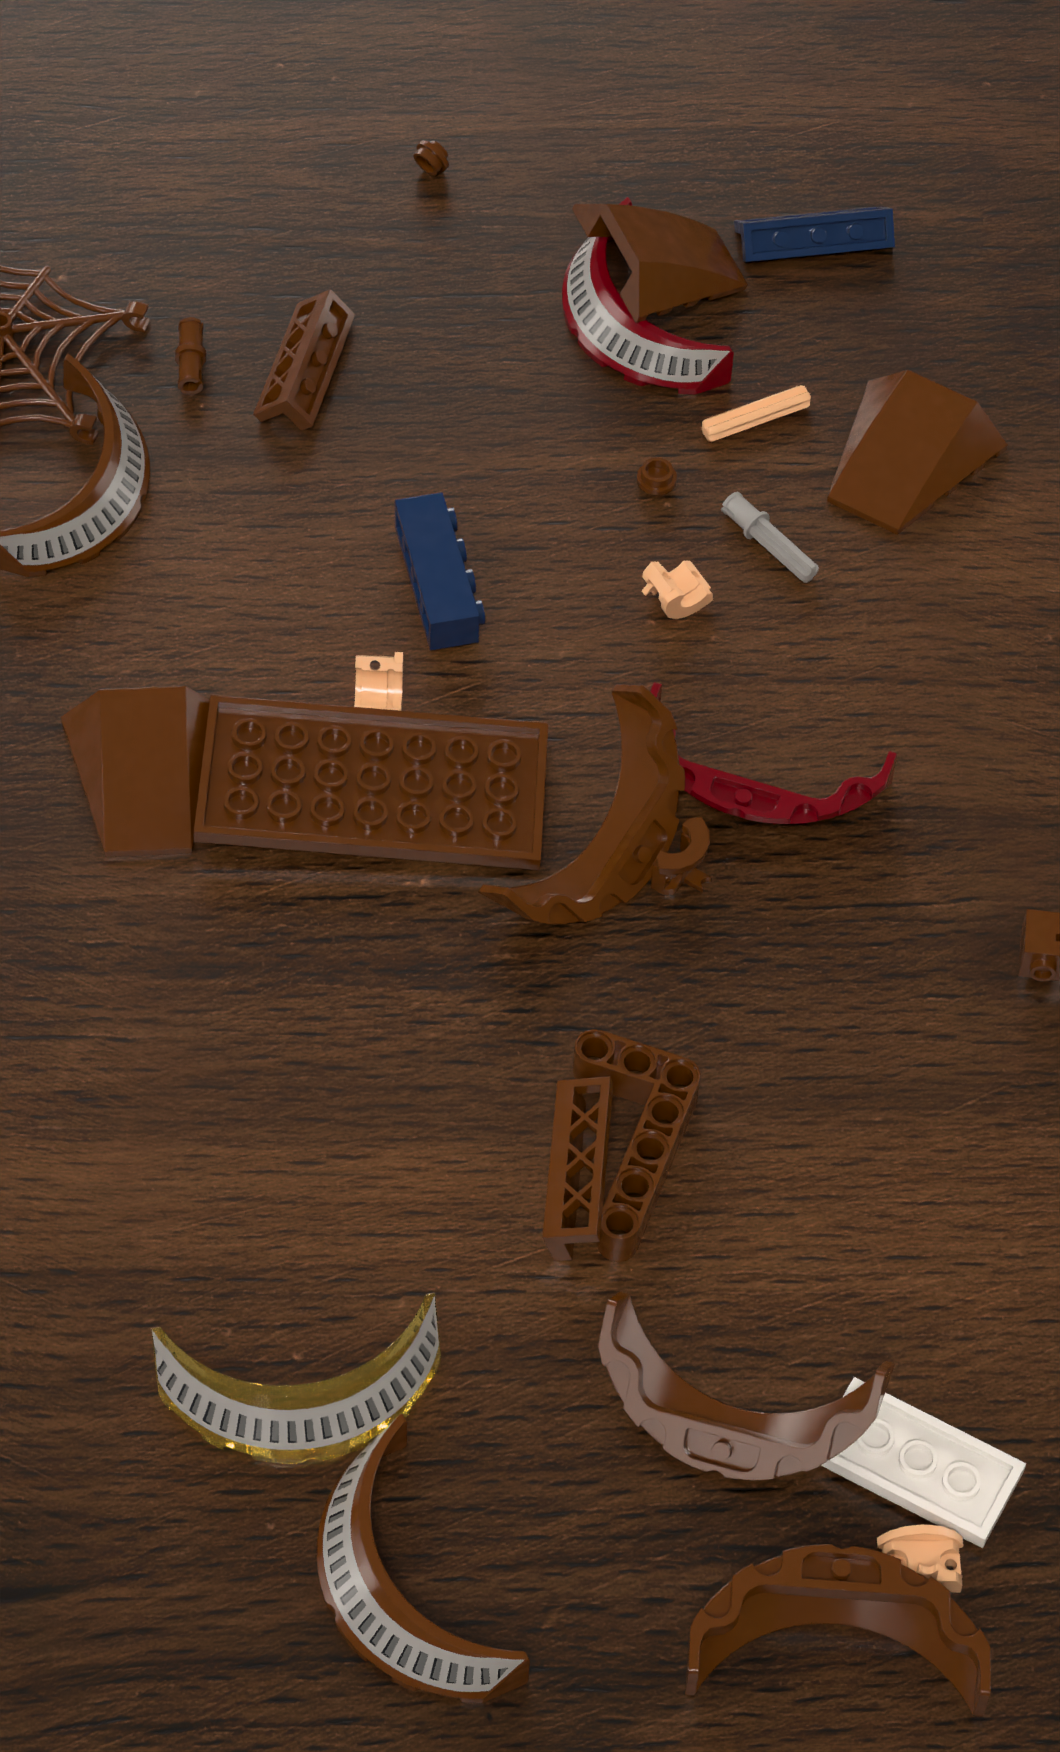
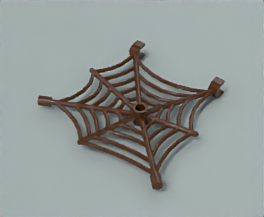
[0,265,150,445]

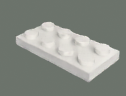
[821,1377,1026,1548]

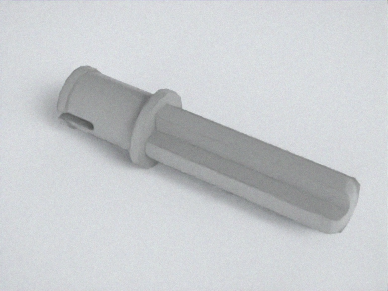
[721,492,819,583]

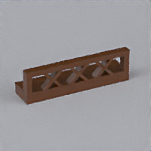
[253,289,355,431]
[542,1076,613,1261]

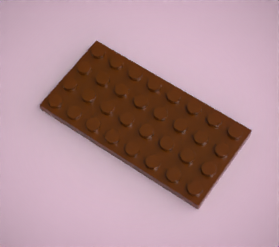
[194,695,549,870]

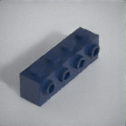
[395,492,485,650]

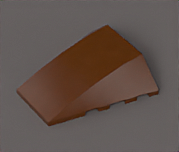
[572,204,748,323]
[827,370,1008,535]
[61,686,210,857]

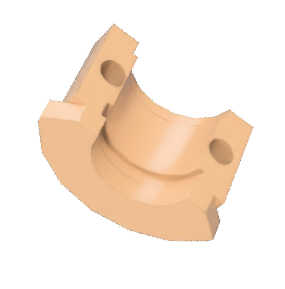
[642,561,713,619]
[354,652,403,711]
[877,1524,964,1593]

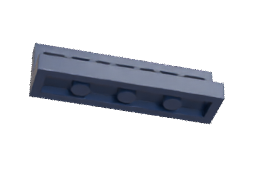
[734,206,895,262]

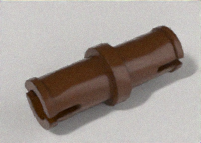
[175,317,206,395]

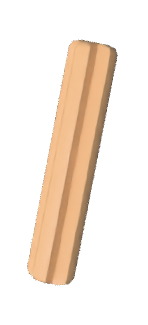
[701,385,811,442]

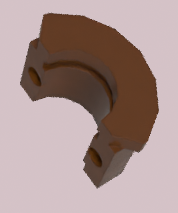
[651,817,712,895]

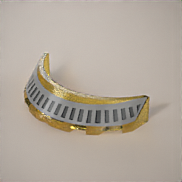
[151,1293,441,1464]

